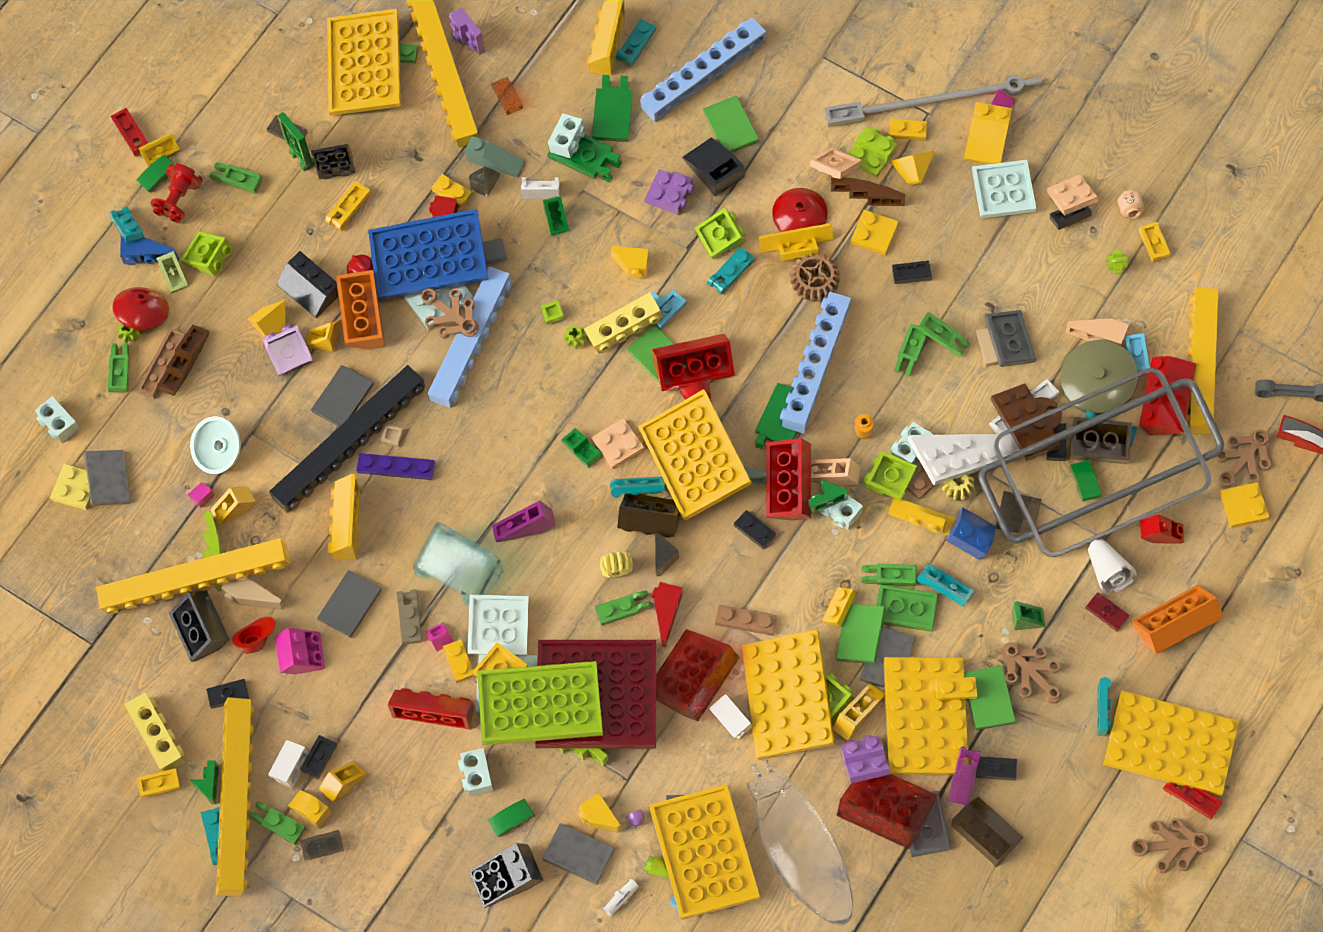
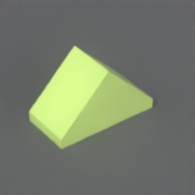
[156,251,188,292]

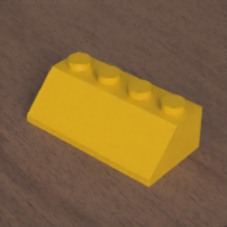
[587,0,626,76]
[328,474,360,560]

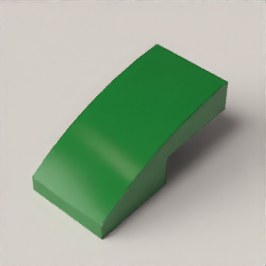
[136,155,175,193]
[561,428,603,468]
[1070,460,1102,502]
[488,799,535,837]

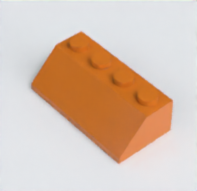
[336,270,385,350]
[1131,585,1223,654]

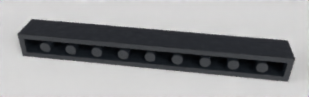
[269,365,425,513]

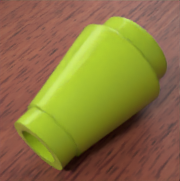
[644,855,669,879]

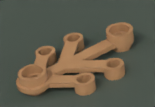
[421,288,479,339]
[1215,429,1271,488]
[1002,642,1061,704]
[1131,818,1210,873]

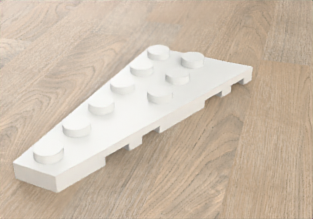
[908,434,1019,485]

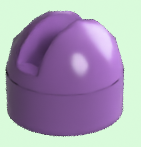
[627,809,645,826]

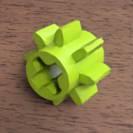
[1107,250,1127,274]
[117,324,141,343]
[563,325,587,349]

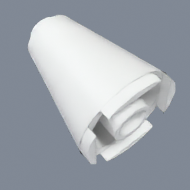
[1088,539,1137,594]

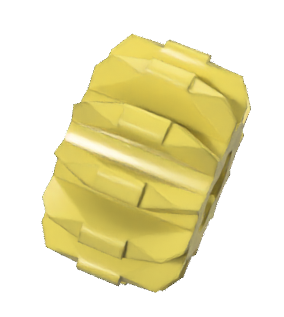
[942,474,975,501]
[600,551,633,578]

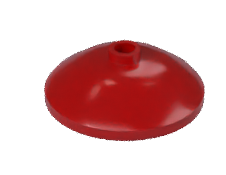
[772,188,828,232]
[112,287,169,330]

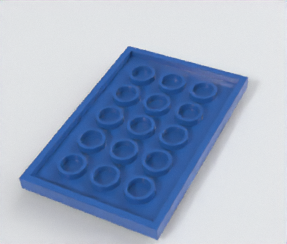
[368,209,489,300]

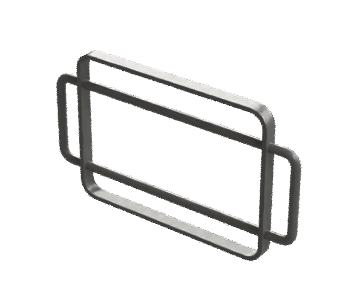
[978,368,1224,557]

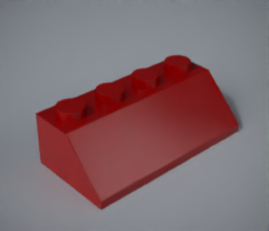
[652,333,735,391]
[1139,356,1197,436]
[766,438,811,520]
[388,688,474,730]

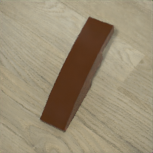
[831,176,905,206]
[157,325,209,396]

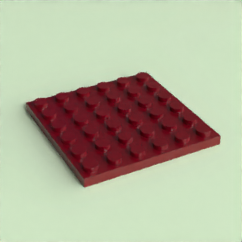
[535,640,656,749]

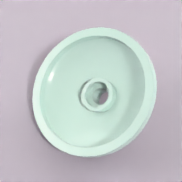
[190,417,241,474]

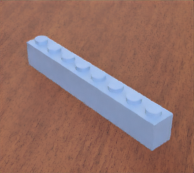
[428,266,512,408]

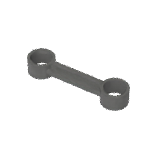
[1255,379,1323,402]

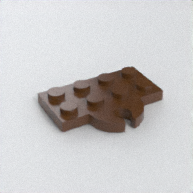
[990,383,1062,461]

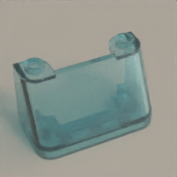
[413,522,504,607]

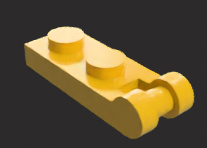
[325,181,371,231]

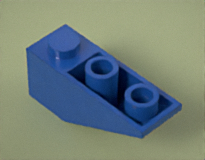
[120,236,179,265]

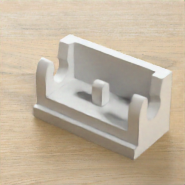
[521,177,560,199]
[709,694,753,739]
[268,740,309,789]

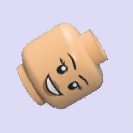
[1118,190,1144,219]

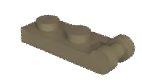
[397,589,422,645]

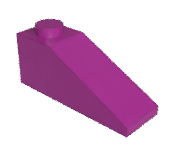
[492,500,555,543]

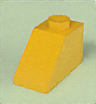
[611,246,649,278]
[210,486,256,525]
[319,761,367,802]
[288,790,332,829]
[578,793,621,833]

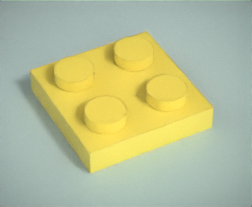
[50,464,90,510]

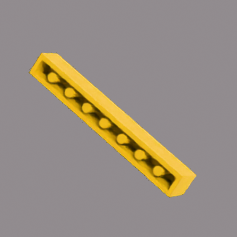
[1186,287,1218,435]

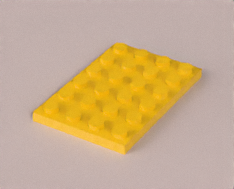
[327,9,401,116]
[638,390,753,521]
[742,629,835,760]
[884,657,968,775]
[1103,690,1239,796]
[649,784,760,920]

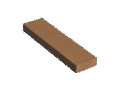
[136,327,186,399]

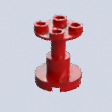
[150,163,203,223]

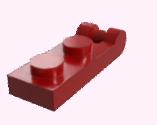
[110,108,148,157]
[1163,782,1223,820]

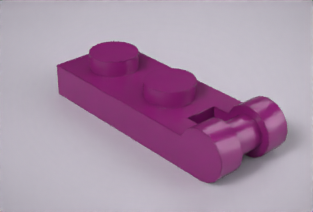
[948,746,981,805]

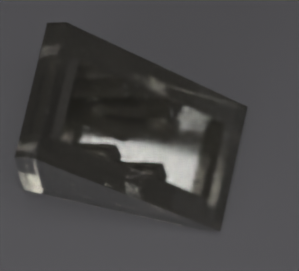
[469,166,501,197]
[655,533,679,576]

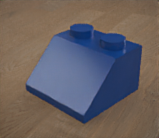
[945,507,996,560]

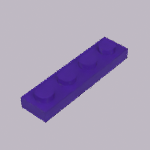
[356,453,435,480]

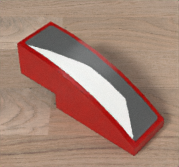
[1277,415,1323,455]

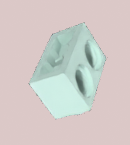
[548,113,586,159]
[35,396,79,443]
[891,422,932,465]
[820,495,863,530]
[458,748,493,796]

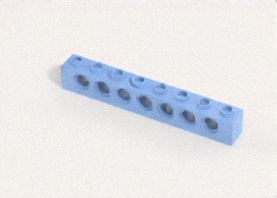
[640,17,766,122]
[780,292,851,434]

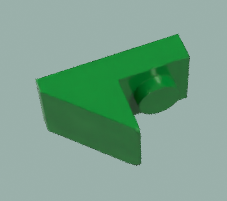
[809,480,848,513]
[190,760,219,804]

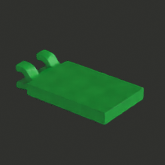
[592,75,633,142]
[278,112,315,171]
[547,129,622,182]
[755,383,806,450]

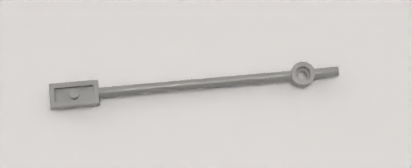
[825,75,1042,127]

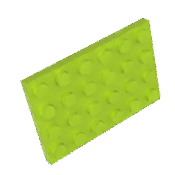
[477,661,603,745]

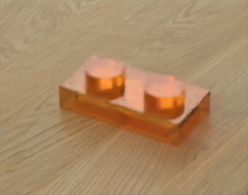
[491,77,523,115]

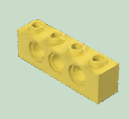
[584,292,663,353]
[125,692,185,771]

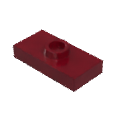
[1085,592,1129,632]

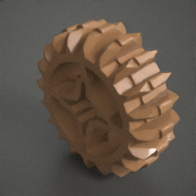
[790,252,840,302]

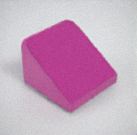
[991,89,1015,108]
[187,482,215,508]
[425,622,453,651]

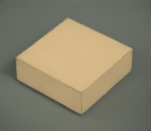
[380,424,404,447]

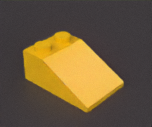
[964,102,1012,164]

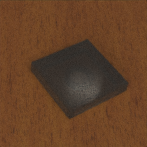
[996,491,1042,534]

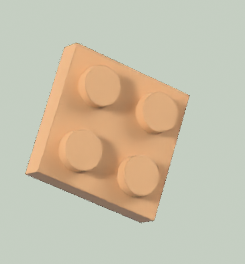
[810,148,862,179]
[1047,175,1098,216]
[591,418,644,470]

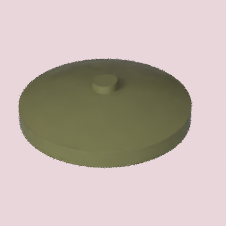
[1061,340,1138,415]

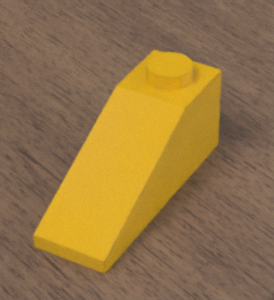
[833,683,885,740]

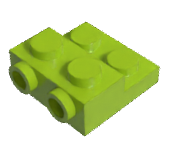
[848,127,897,178]
[694,208,747,259]
[180,231,232,276]
[864,451,917,501]
[825,672,855,721]

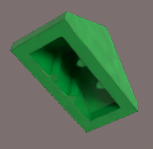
[543,195,569,235]
[1012,601,1045,630]

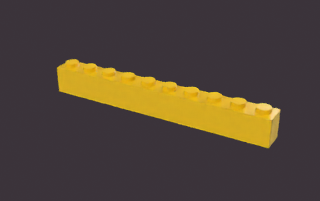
[406,0,479,148]
[96,538,290,614]
[216,697,254,897]

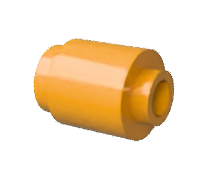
[854,414,874,439]

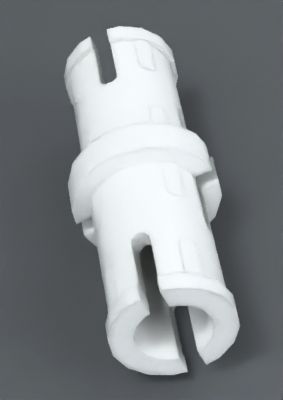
[602,879,640,917]

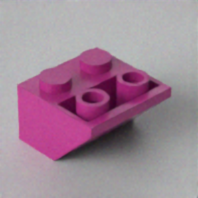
[275,628,325,675]

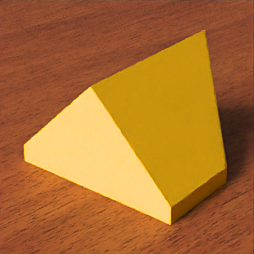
[890,150,935,185]
[248,300,286,337]
[306,319,342,352]

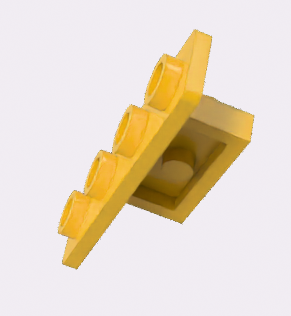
[758,223,833,261]
[888,498,956,536]

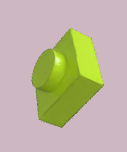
[540,300,564,325]

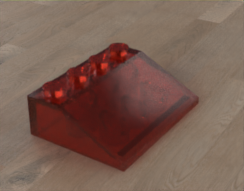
[656,629,740,722]
[836,775,938,849]

